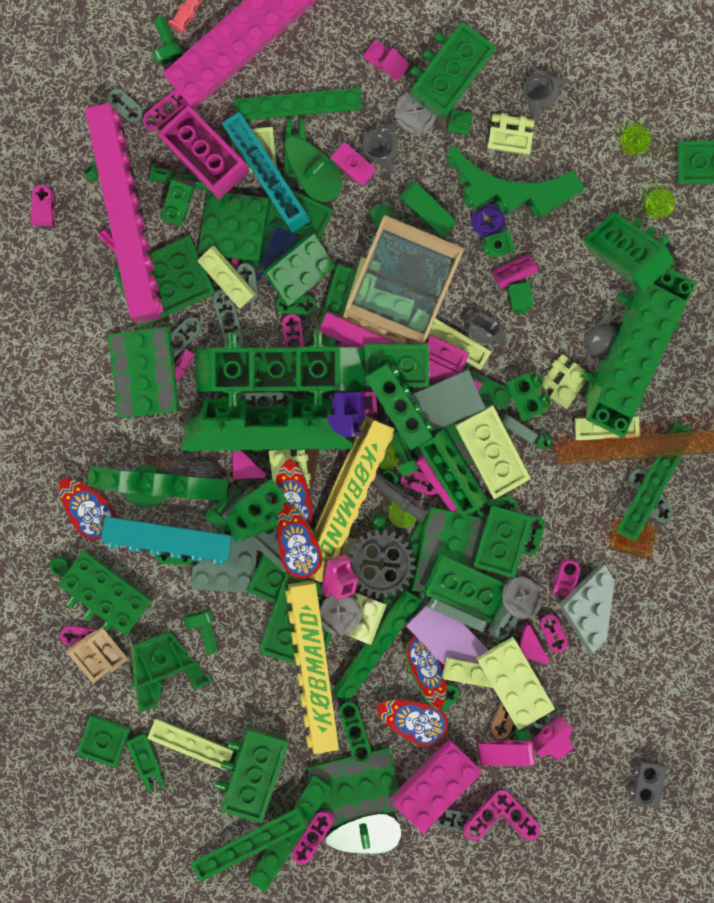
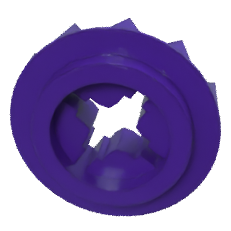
[471,203,505,237]

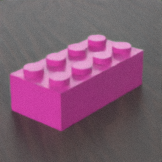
[157,105,249,200]
[390,738,482,834]

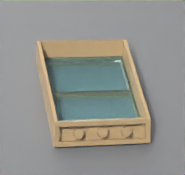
[343,215,464,343]

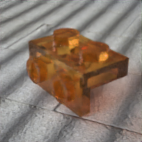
[609,519,658,560]

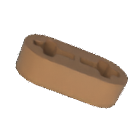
[491,702,514,739]

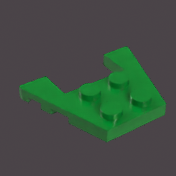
[130,632,213,713]

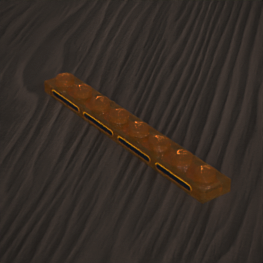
[556,430,714,465]

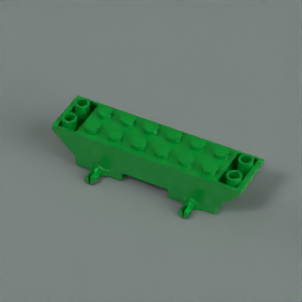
[579,268,697,438]
[196,332,365,406]
[181,391,353,452]

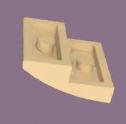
[67,628,128,683]

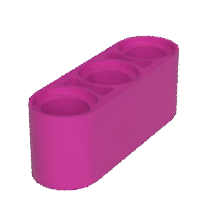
[478,740,536,766]

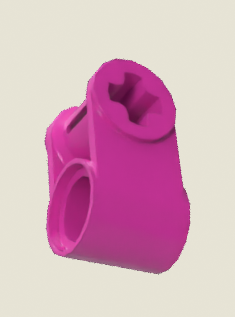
[31,185,55,227]
[551,558,580,597]

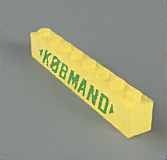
[309,415,395,582]
[285,580,339,754]

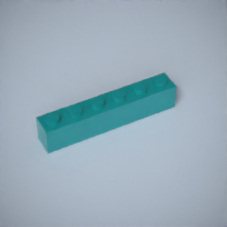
[101,517,233,565]

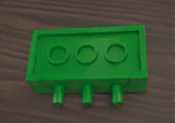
[410,22,496,121]
[583,212,675,292]
[58,549,154,636]
[214,725,289,823]

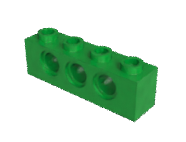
[365,361,434,450]
[418,428,487,517]

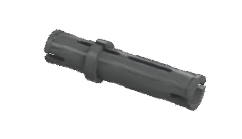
[370,473,428,522]

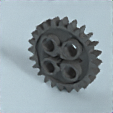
[349,529,416,598]

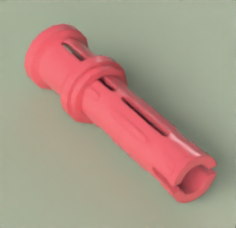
[168,0,202,34]

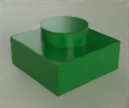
[447,110,473,136]

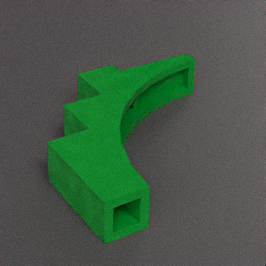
[446,146,585,220]
[87,466,228,501]

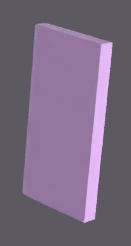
[405,599,489,685]

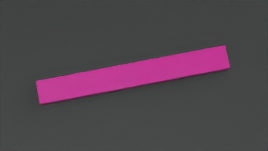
[319,311,482,391]

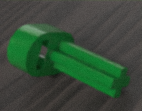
[152,16,184,66]
[392,431,420,476]
[204,485,242,534]
[183,610,219,655]

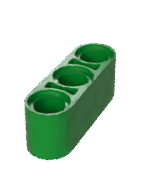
[398,181,457,239]
[339,702,372,763]

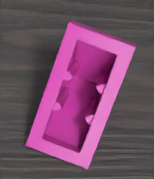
[233,450,268,479]
[519,623,550,664]

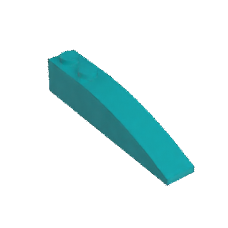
[222,112,310,233]

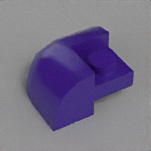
[327,392,365,437]

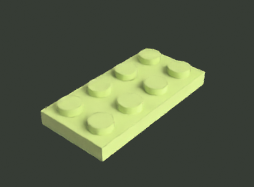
[454,405,531,499]
[476,637,555,730]

